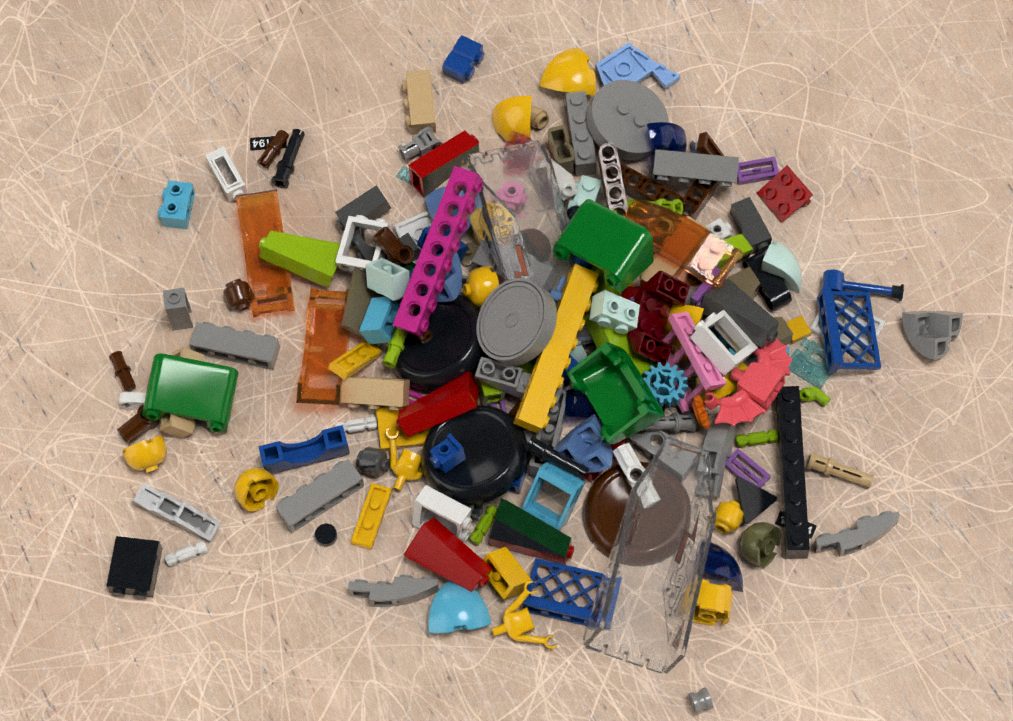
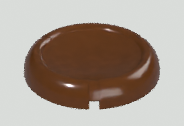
[583,462,692,566]

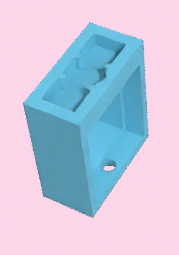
[521,461,585,531]

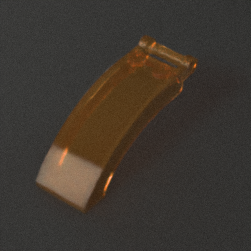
[236,189,295,317]
[623,199,744,289]
[296,288,350,405]

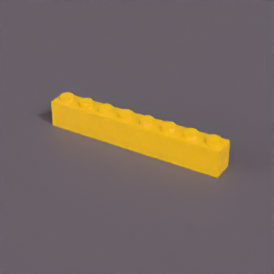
[513,264,599,433]

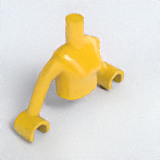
[386,427,425,491]
[492,580,557,649]

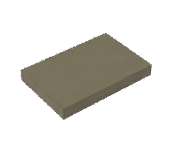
[341,268,386,339]

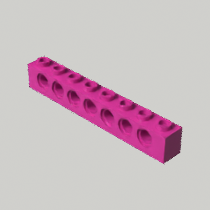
[393,166,483,337]

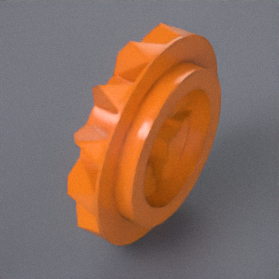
[692,395,710,430]

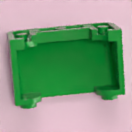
[553,199,653,292]
[567,342,665,444]
[142,353,239,433]

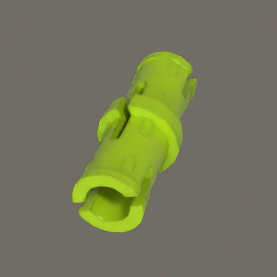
[382,328,408,368]

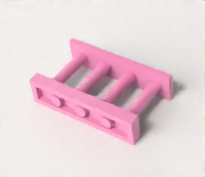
[657,312,726,414]

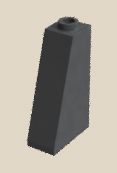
[701,278,779,348]

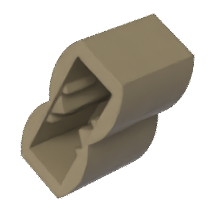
[548,125,575,173]

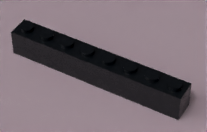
[776,386,810,559]

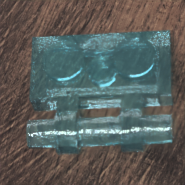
[789,337,832,390]

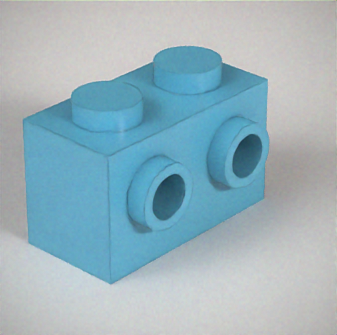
[158,180,195,229]
[359,297,400,344]

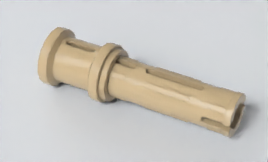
[807,451,874,488]

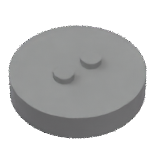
[586,80,669,160]
[476,278,557,366]

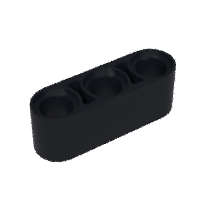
[743,251,792,311]

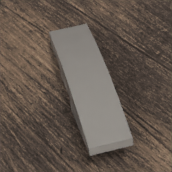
[132,483,221,542]

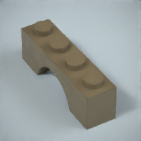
[728,266,793,345]

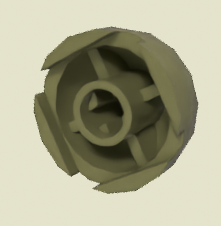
[740,522,781,567]

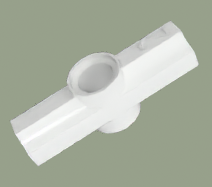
[612,443,661,509]

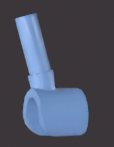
[549,277,566,303]

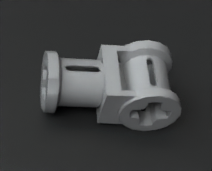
[398,127,442,162]

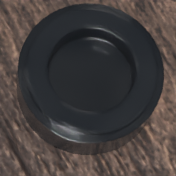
[315,523,337,547]

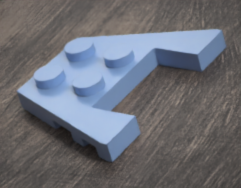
[596,43,680,89]

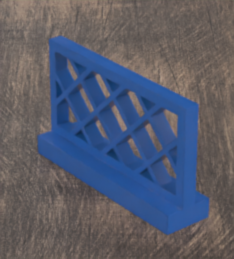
[817,287,881,373]
[523,558,622,631]

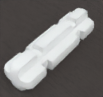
[335,417,377,433]
[165,541,208,567]

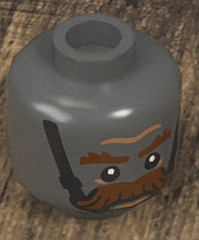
[356,447,390,477]

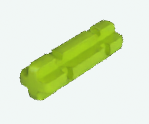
[736,429,779,447]
[469,505,498,545]

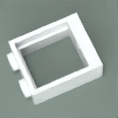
[335,215,393,272]
[690,310,758,376]
[412,485,472,542]

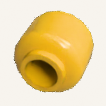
[712,500,744,534]

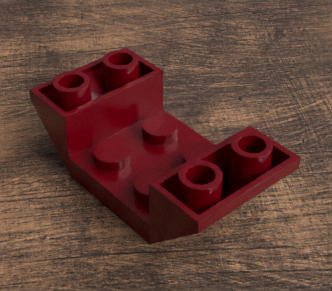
[627,271,690,366]

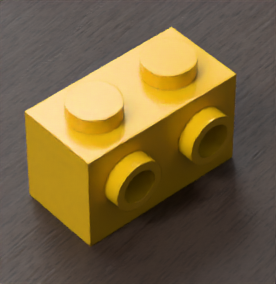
[483,547,531,600]

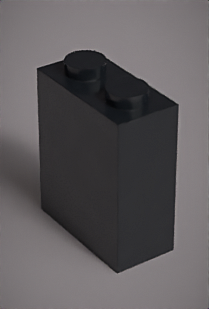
[106,536,163,599]

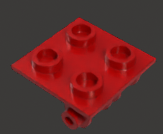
[757,165,813,223]

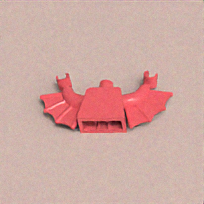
[704,338,792,426]

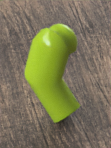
[800,386,831,407]

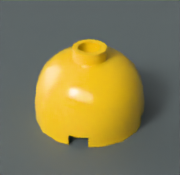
[462,266,499,308]
[122,435,167,473]
[234,467,279,512]

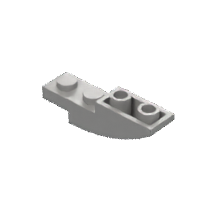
[475,357,564,406]
[696,413,737,498]
[813,511,900,557]
[348,574,439,607]

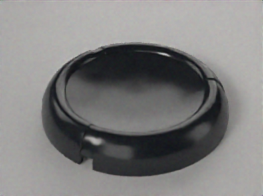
[393,295,486,391]
[421,405,528,505]

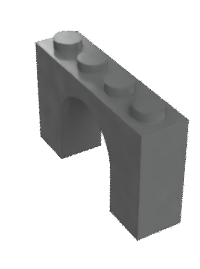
[335,185,421,267]
[674,197,772,278]

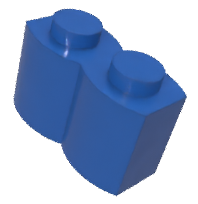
[442,35,485,83]

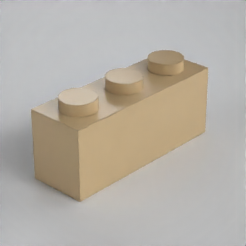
[402,70,436,135]
[341,376,410,410]

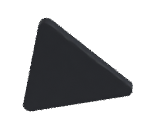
[735,477,777,524]

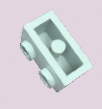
[567,175,602,210]
[366,258,410,300]
[590,290,640,334]

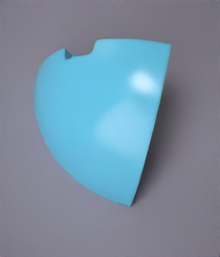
[428,580,491,633]

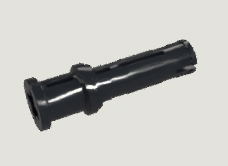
[271,129,305,189]
[524,434,590,481]

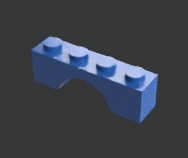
[258,425,350,474]

